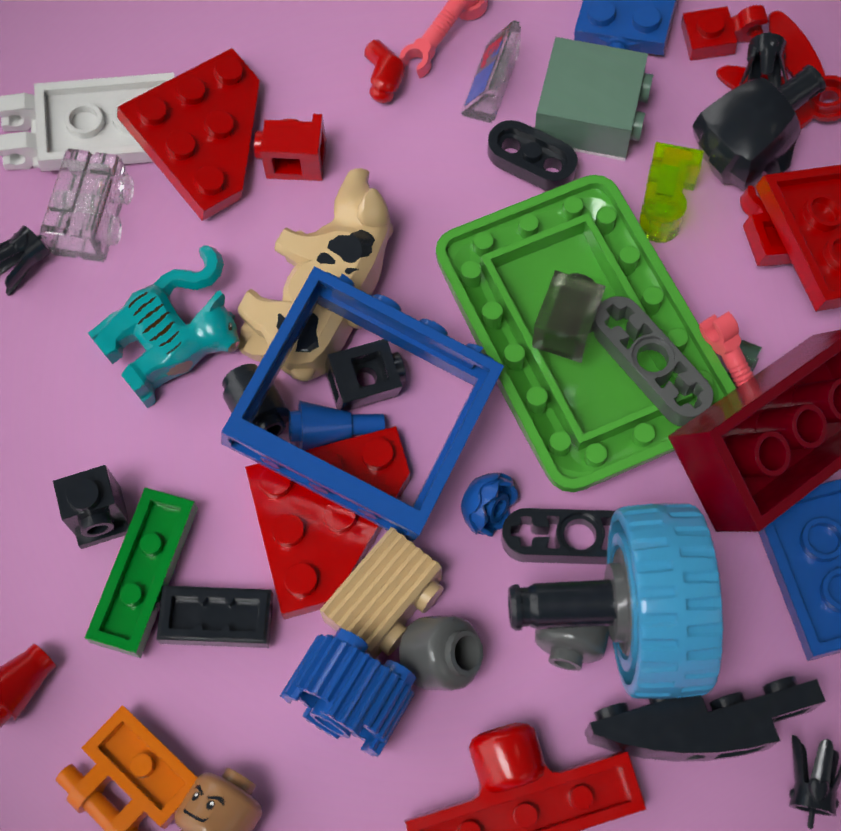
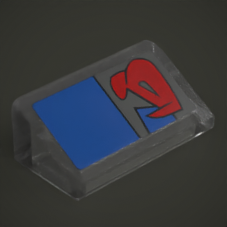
[461,20,521,123]

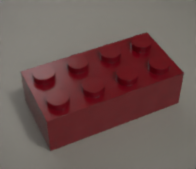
[668,330,841,532]

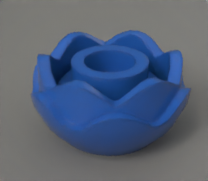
[461,472,519,537]

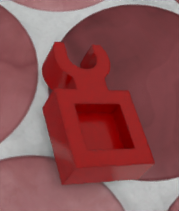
[740,185,792,266]

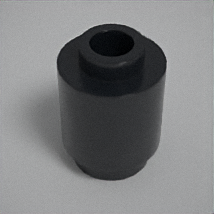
[222,364,289,437]

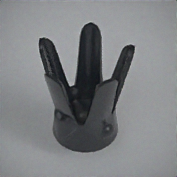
[740,32,789,88]
[0,225,49,296]
[789,735,841,829]

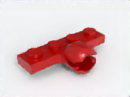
[404,723,646,831]

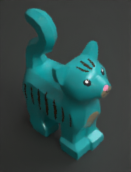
[88,245,240,408]

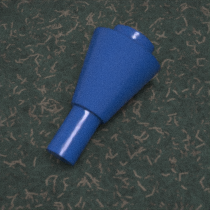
[288,400,385,451]

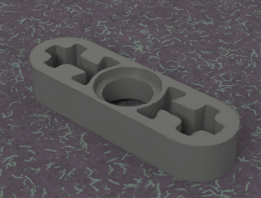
[593,296,713,427]

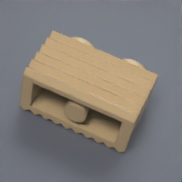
[320,527,444,659]

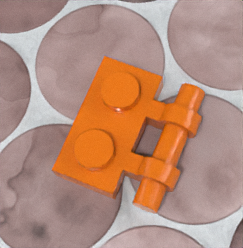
[55,705,198,831]

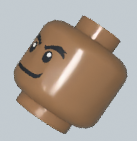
[175,768,262,831]

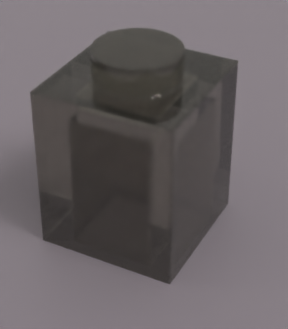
[532,270,606,363]

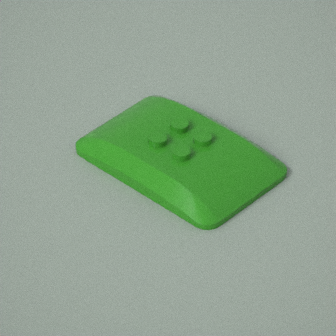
[436,175,736,492]

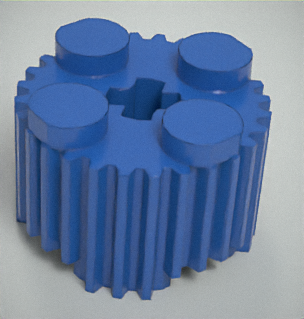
[280,628,416,757]

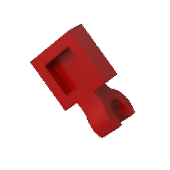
[681,5,768,61]

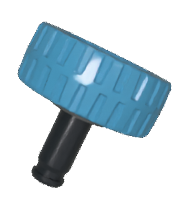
[508,503,723,699]

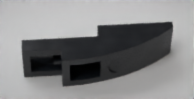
[585,676,826,762]

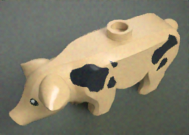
[238,168,393,382]

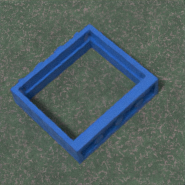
[221,266,504,542]

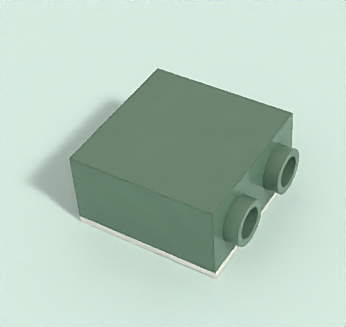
[535,37,653,161]

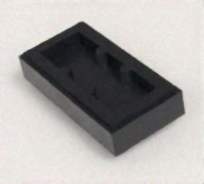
[156,586,274,648]

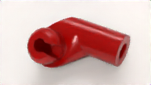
[364,39,405,103]

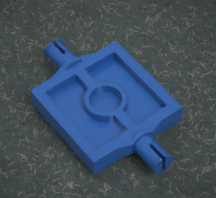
[574,0,678,56]

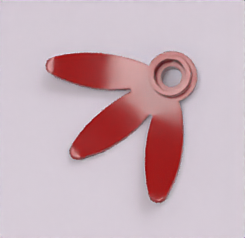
[716,11,841,130]

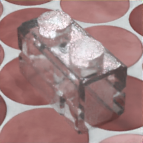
[39,148,134,262]

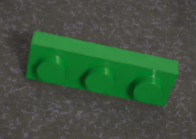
[85,488,198,658]

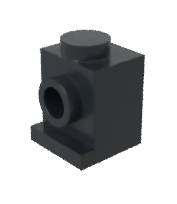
[325,339,406,412]
[53,465,130,549]

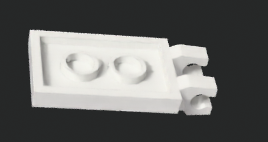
[0,72,175,172]

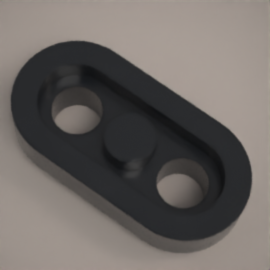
[487,120,578,191]

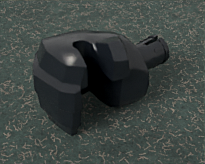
[692,65,826,190]

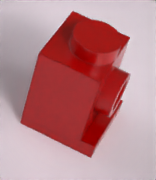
[254,114,327,181]

